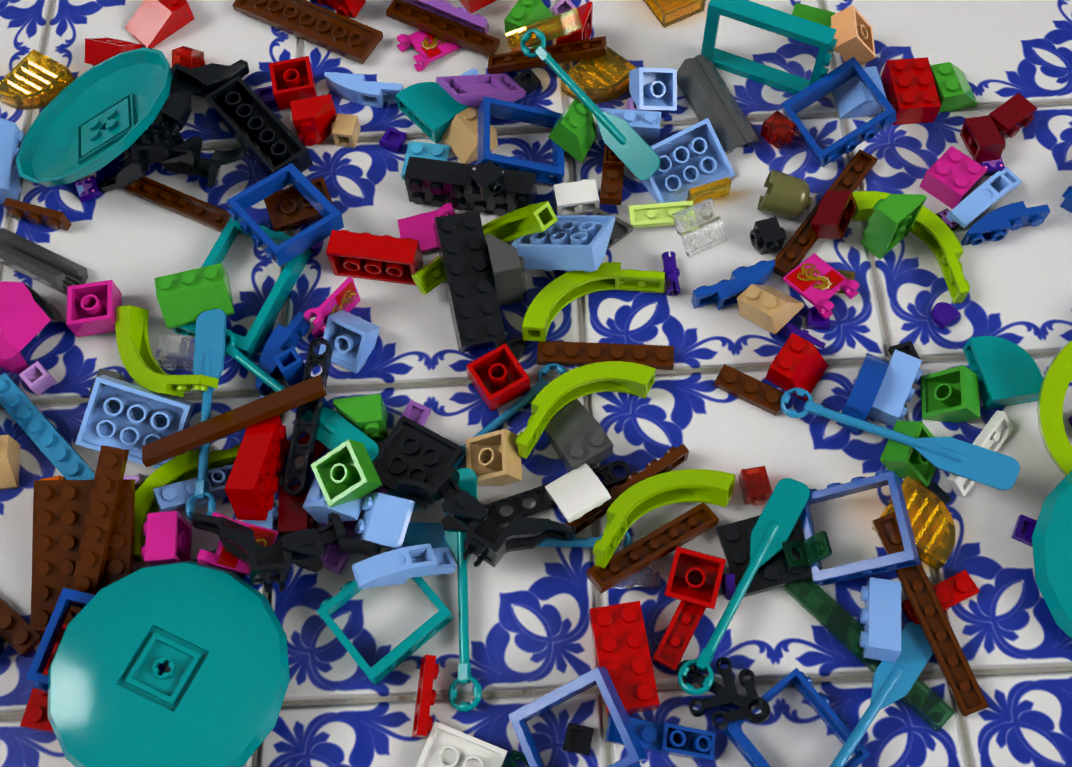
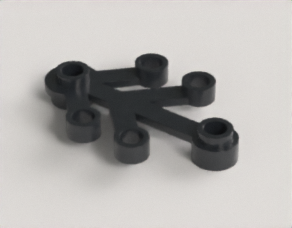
[677,657,770,730]

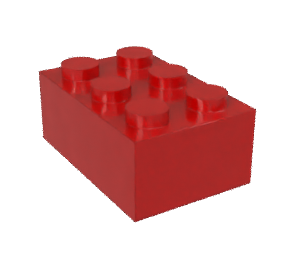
[881,57,941,125]

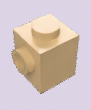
[331,113,361,148]

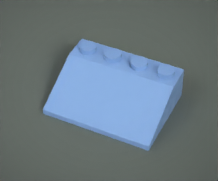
[640,118,735,203]
[511,215,615,273]
[75,375,195,469]

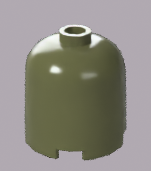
[757,169,813,219]

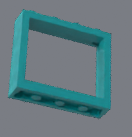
[316,549,454,685]

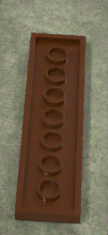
[232,0,383,64]

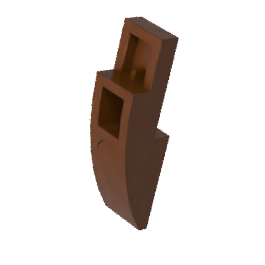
[600,144,624,205]

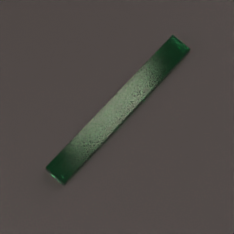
[782,579,955,732]

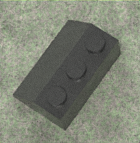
[485,234,527,306]

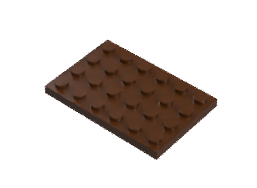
[31,479,135,630]

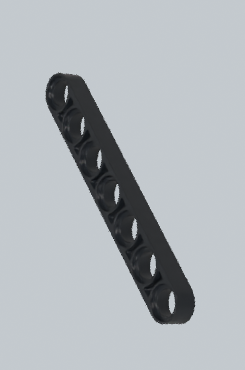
[283,338,332,497]
[484,460,630,526]

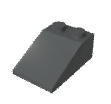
[543,399,613,472]

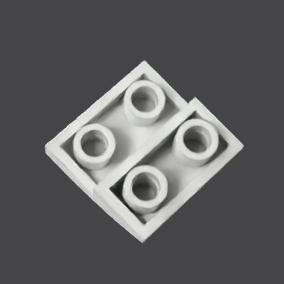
[544,462,611,523]

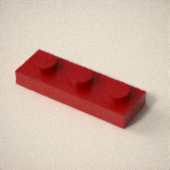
[901,569,980,625]
[652,601,706,672]
[412,654,439,739]

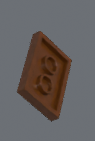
[264,176,333,232]

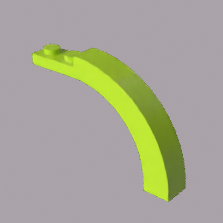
[852,191,970,304]
[411,201,558,295]
[522,262,665,342]
[115,305,219,397]
[1037,340,1072,476]
[516,361,656,459]
[134,444,241,564]
[593,469,735,569]

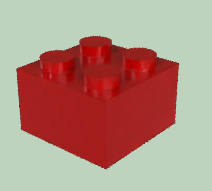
[269,56,318,110]
[466,343,531,412]

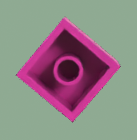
[919,146,988,209]
[66,280,122,337]
[142,511,192,566]

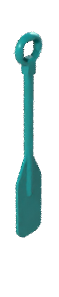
[520,28,661,180]
[225,328,379,462]
[445,468,482,712]
[678,478,810,695]

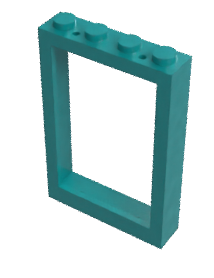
[701,0,837,95]
[172,218,312,361]

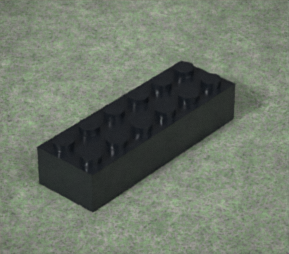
[205,75,313,175]
[404,156,537,216]
[433,211,506,353]

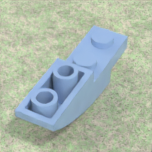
[324,72,403,108]
[948,167,1022,229]
[153,464,233,512]
[352,543,457,589]

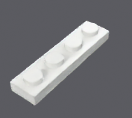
[947,410,1014,497]

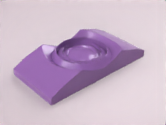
[436,73,526,108]

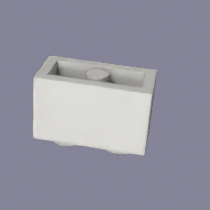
[553,179,600,215]

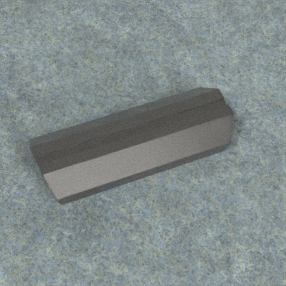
[677,54,760,154]
[0,228,88,295]

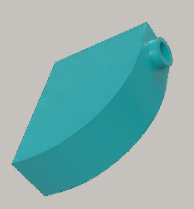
[395,82,470,144]
[963,336,1043,410]

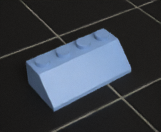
[0,118,25,204]

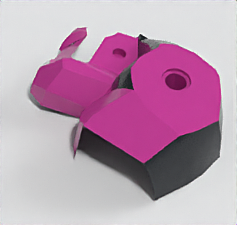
[0,281,66,374]

